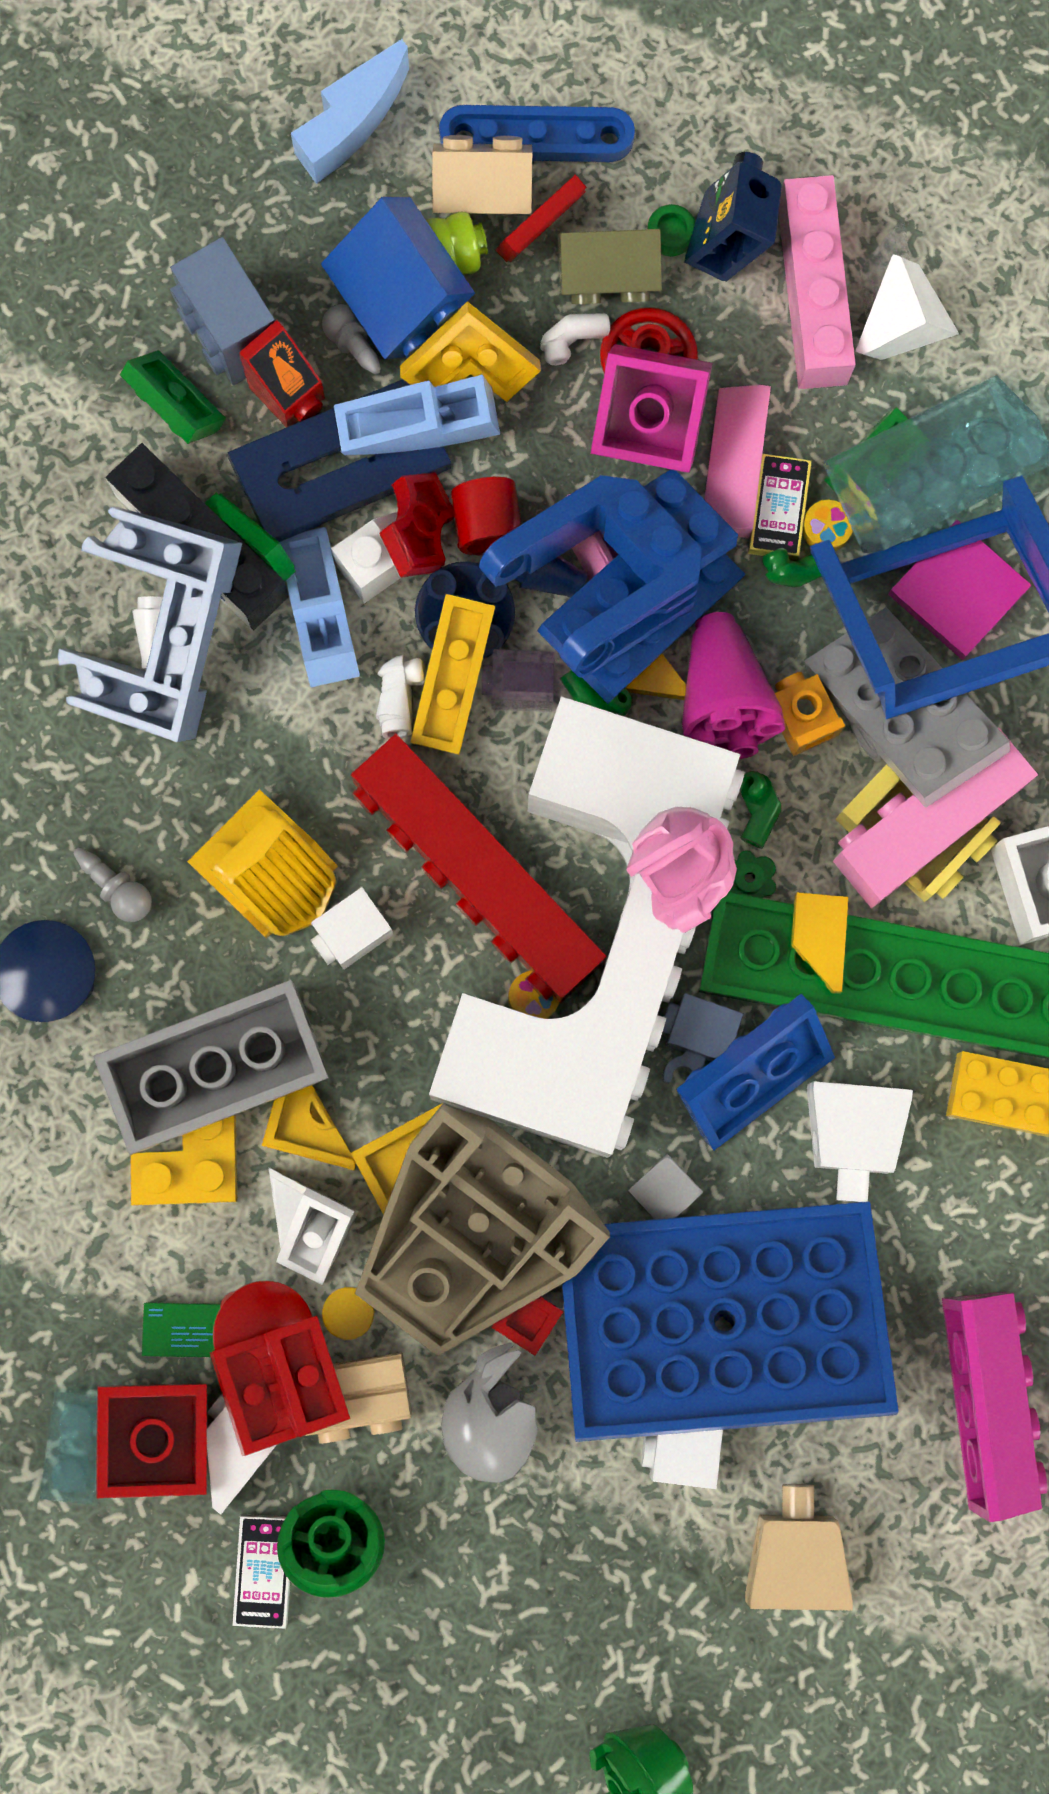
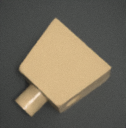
[745,1484,853,1611]

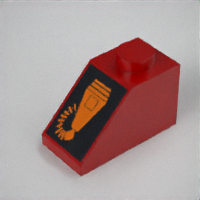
[239,320,325,428]

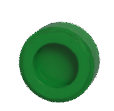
[647,204,695,257]

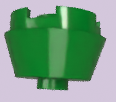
[277,1489,385,1598]
[589,1724,693,1794]

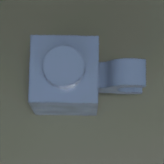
[662,993,744,1084]

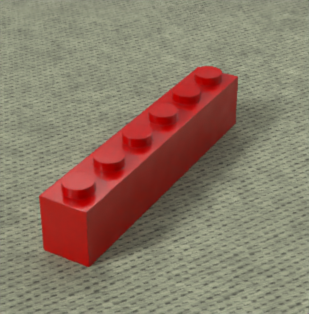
[351,734,607,1004]

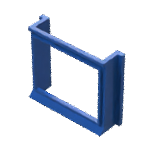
[810,475,1049,720]

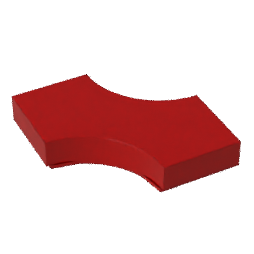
[379,473,455,578]

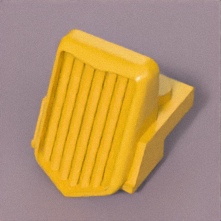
[187,789,338,939]

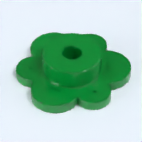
[729,850,776,898]

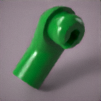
[762,548,822,588]
[559,670,633,716]
[739,771,782,849]

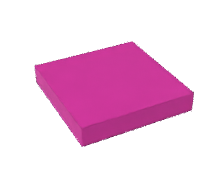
[888,519,1031,660]

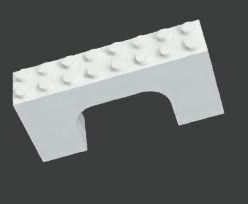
[429,696,745,1158]

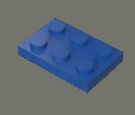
[676,994,835,1151]

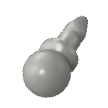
[322,304,381,374]
[74,848,152,922]

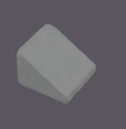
[628,1154,703,1220]

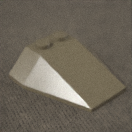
[355,1104,610,1356]

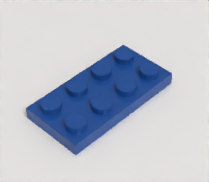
[537,553,746,704]

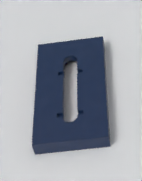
[228,379,451,542]

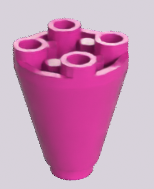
[682,612,785,759]

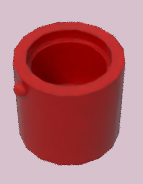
[451,476,522,556]

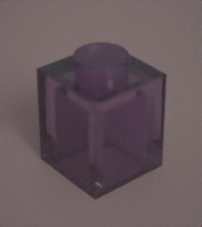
[482,649,555,712]

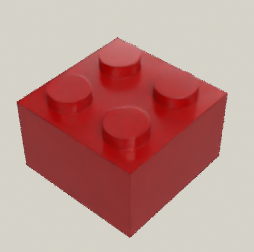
[96,1383,207,1499]

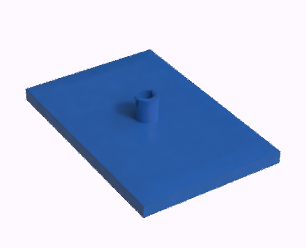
[562,1202,899,1442]

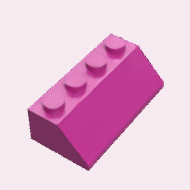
[942,1292,1047,1522]

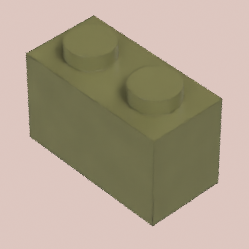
[558,229,662,304]

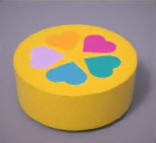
[802,500,854,551]
[508,971,559,1019]

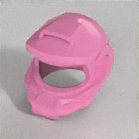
[626,807,737,933]

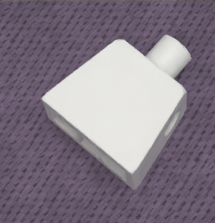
[807,1081,913,1202]

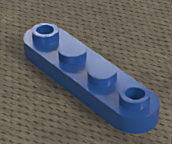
[439,105,635,162]

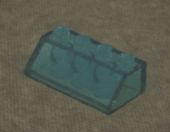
[823,375,1049,553]

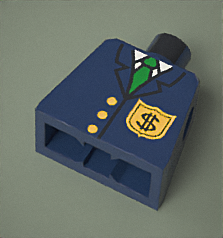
[684,152,782,282]

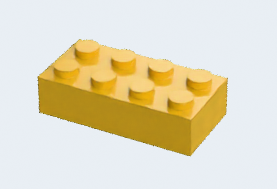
[946,1051,1049,1137]

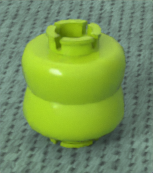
[426,211,488,274]

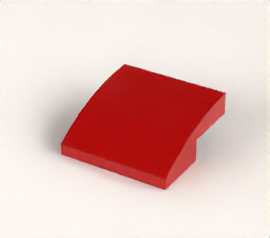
[210,1316,350,1456]

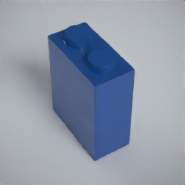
[321,197,475,359]

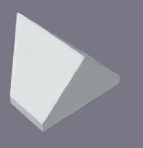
[856,254,959,360]
[268,1167,358,1285]

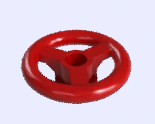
[600,307,698,374]

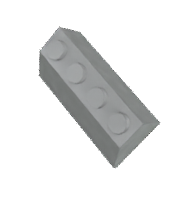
[93,980,329,1155]

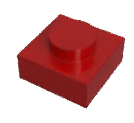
[491,1296,564,1356]

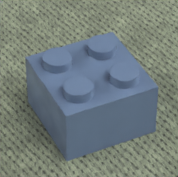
[170,237,275,385]

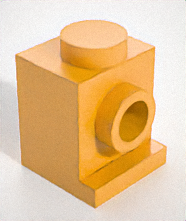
[775,672,845,756]

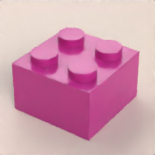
[590,344,713,473]

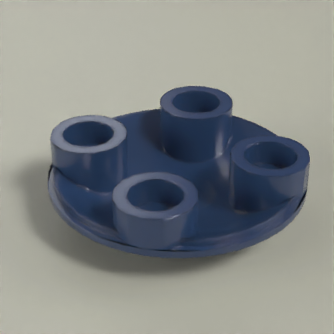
[415,562,515,659]
[0,920,95,1022]

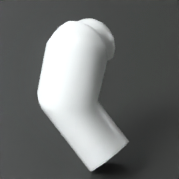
[540,313,610,366]

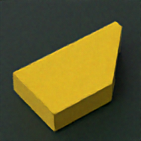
[791,892,848,993]

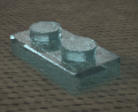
[40,1390,97,1505]

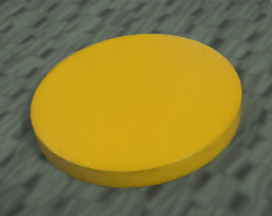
[322,1287,374,1340]

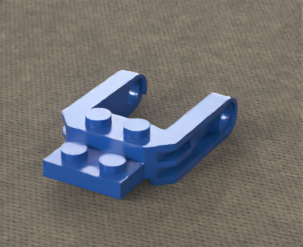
[479,469,738,677]

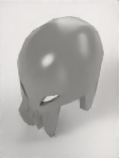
[441,1343,538,1483]

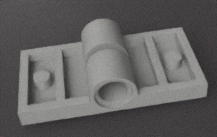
[804,607,1010,808]

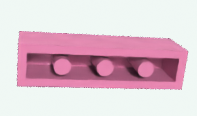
[779,175,856,389]
[833,727,1038,909]

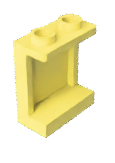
[835,764,1001,902]

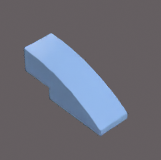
[291,39,409,184]
[334,375,500,455]
[279,527,360,687]

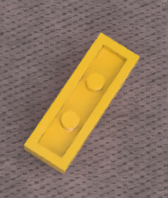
[410,594,495,755]

